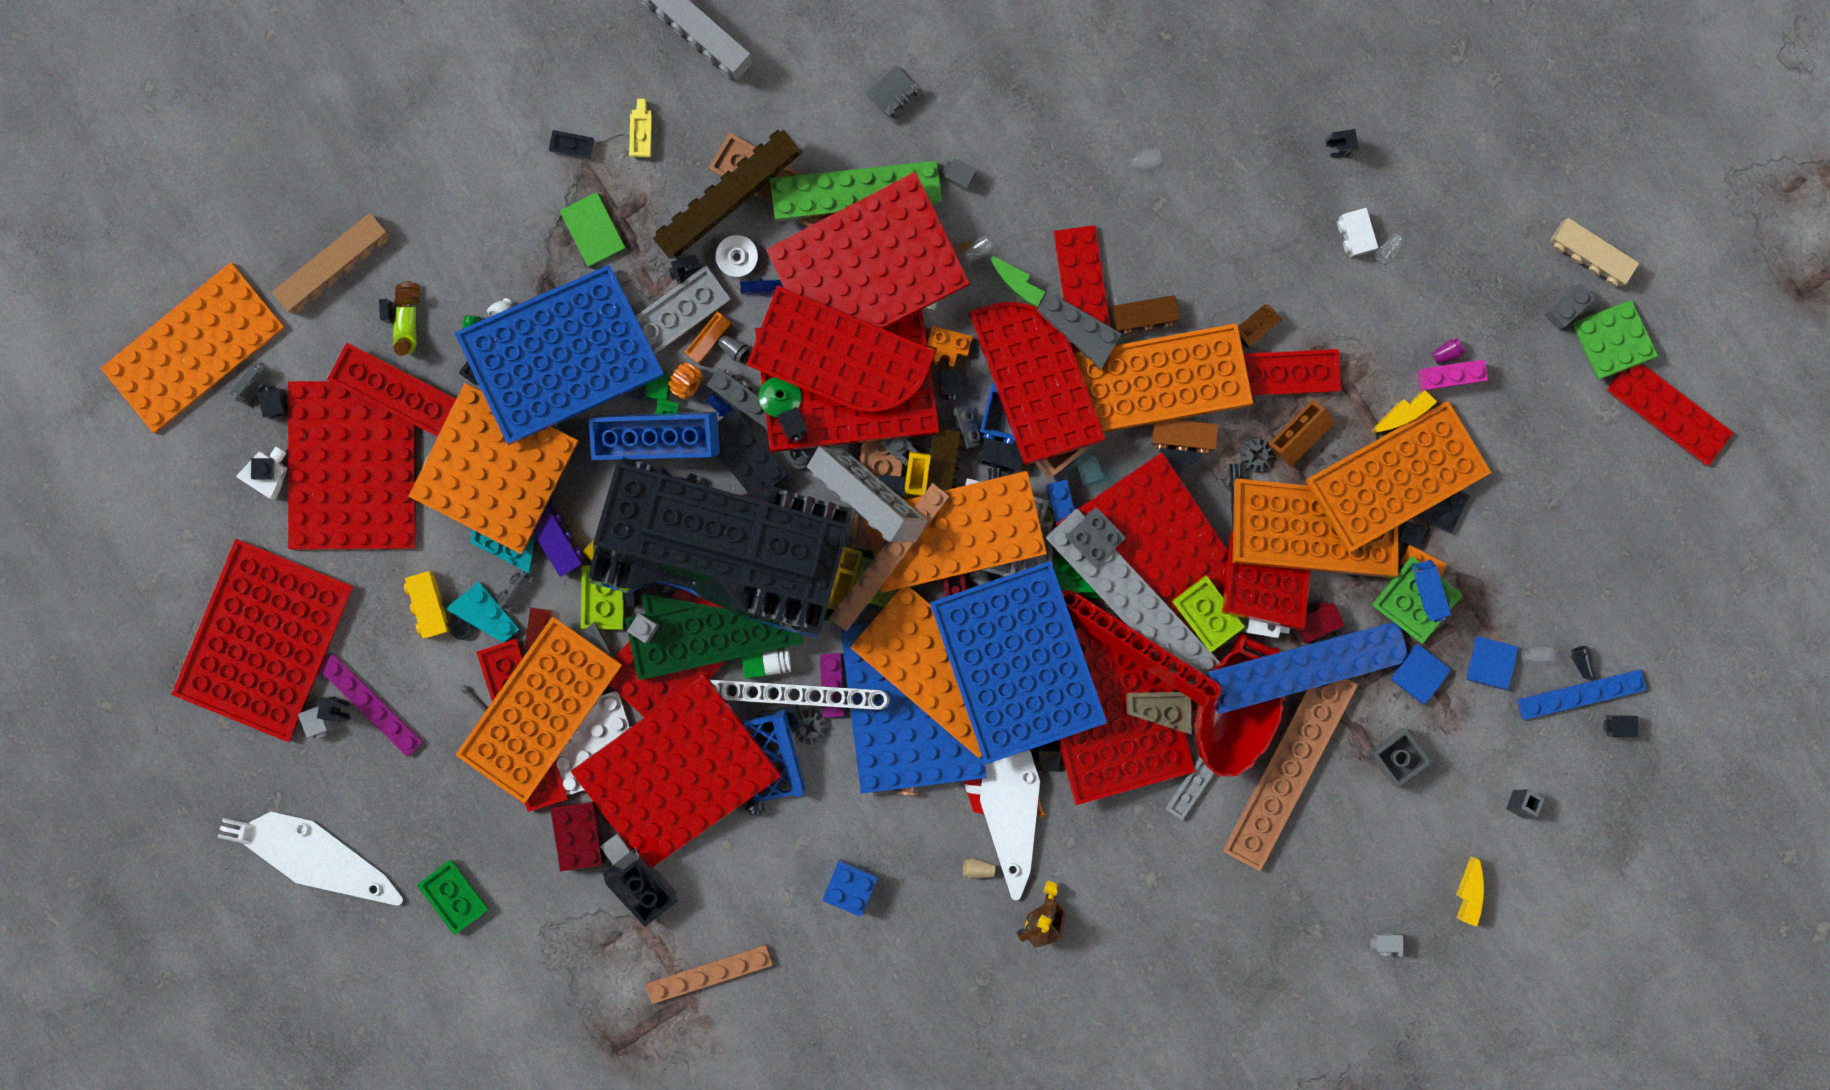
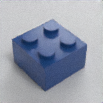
[822,859,878,917]

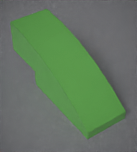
[990,256,1045,308]

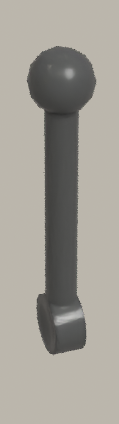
[461,685,487,712]

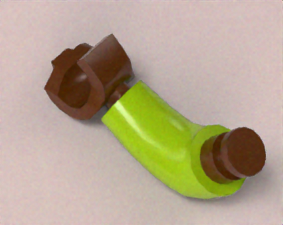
[393,281,420,356]

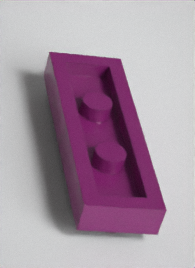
[819,653,844,717]

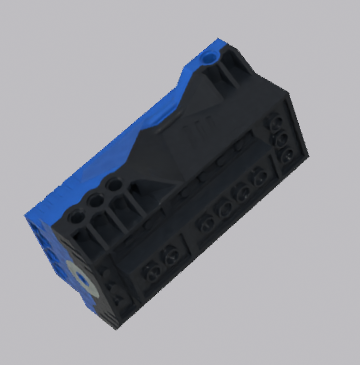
[588,457,853,639]

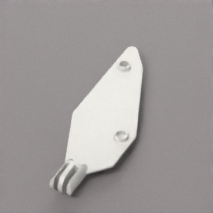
[980,750,1040,900]
[218,812,403,905]

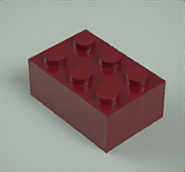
[550,800,605,872]

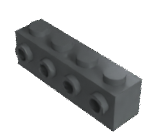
[707,368,767,429]

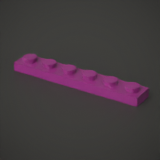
[319,654,423,757]

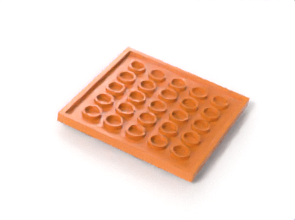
[409,383,579,554]

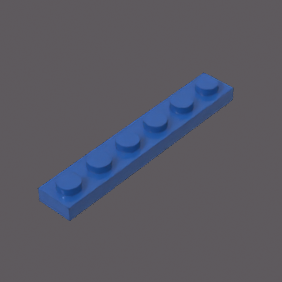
[1517,669,1646,720]

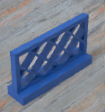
[741,710,806,802]

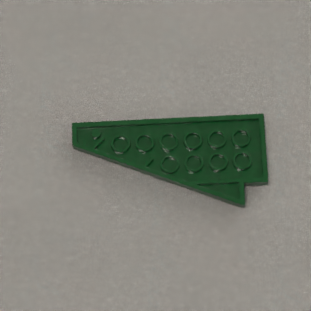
[625,594,804,680]

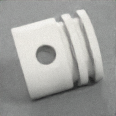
[763,647,791,676]

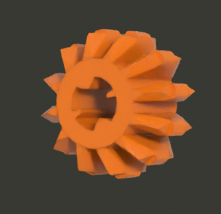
[668,362,703,400]

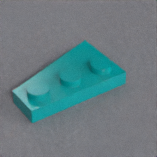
[470,529,536,574]
[446,582,519,643]

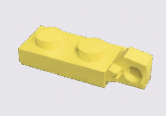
[629,99,652,158]

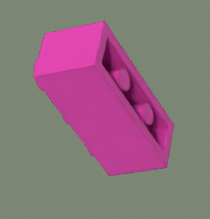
[1417,360,1488,392]

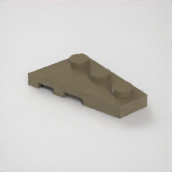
[1126,692,1192,734]

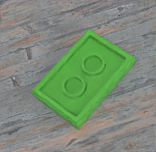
[560,192,626,267]

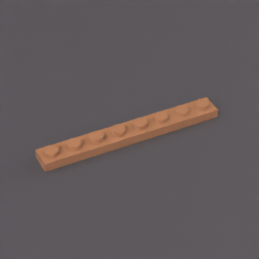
[830,483,950,631]

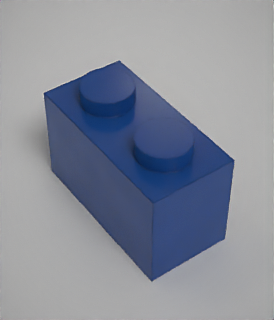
[1045,480,1074,526]

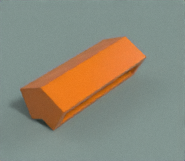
[684,312,733,365]

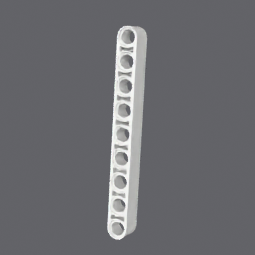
[710,680,890,710]

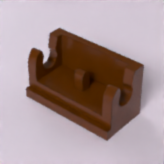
[1238,304,1282,348]

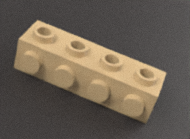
[1549,218,1639,287]

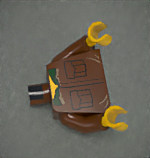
[1017,881,1067,948]

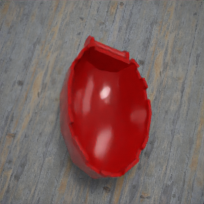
[1194,633,1283,777]

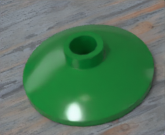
[759,377,801,418]

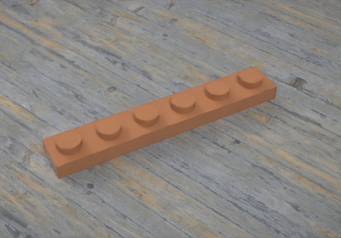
[645,944,773,1004]

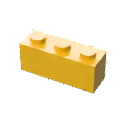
[404,571,451,639]

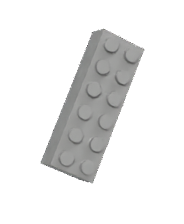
[642,0,753,82]
[807,446,928,543]

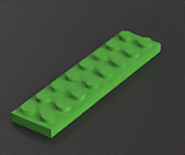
[770,161,942,221]

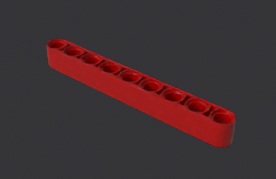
[1062,590,1221,708]

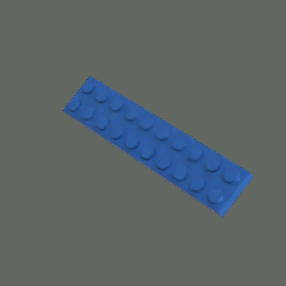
[1207,622,1408,714]

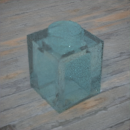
[1074,452,1104,486]

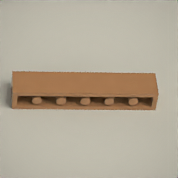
[272,213,390,314]

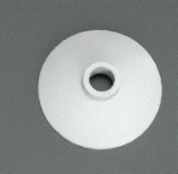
[716,235,758,277]

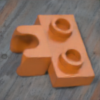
[927,326,973,369]

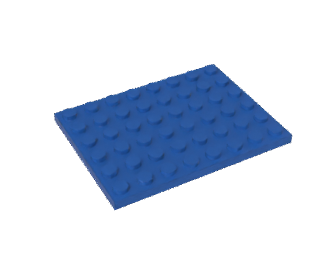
[454,265,664,446]
[930,561,1107,765]
[840,622,987,794]

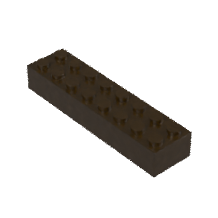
[653,129,804,259]

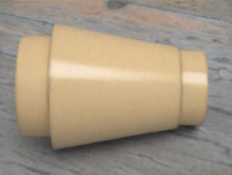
[963,858,995,879]

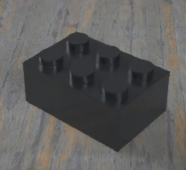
[603,847,678,927]

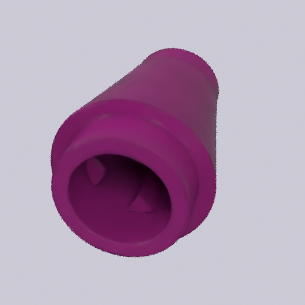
[1431,338,1465,364]

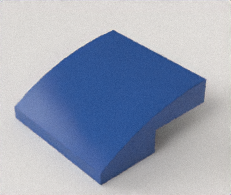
[1466,636,1518,691]
[1390,643,1451,705]

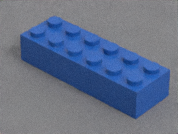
[589,412,720,460]

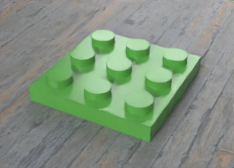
[1571,300,1658,381]
[1372,556,1463,644]

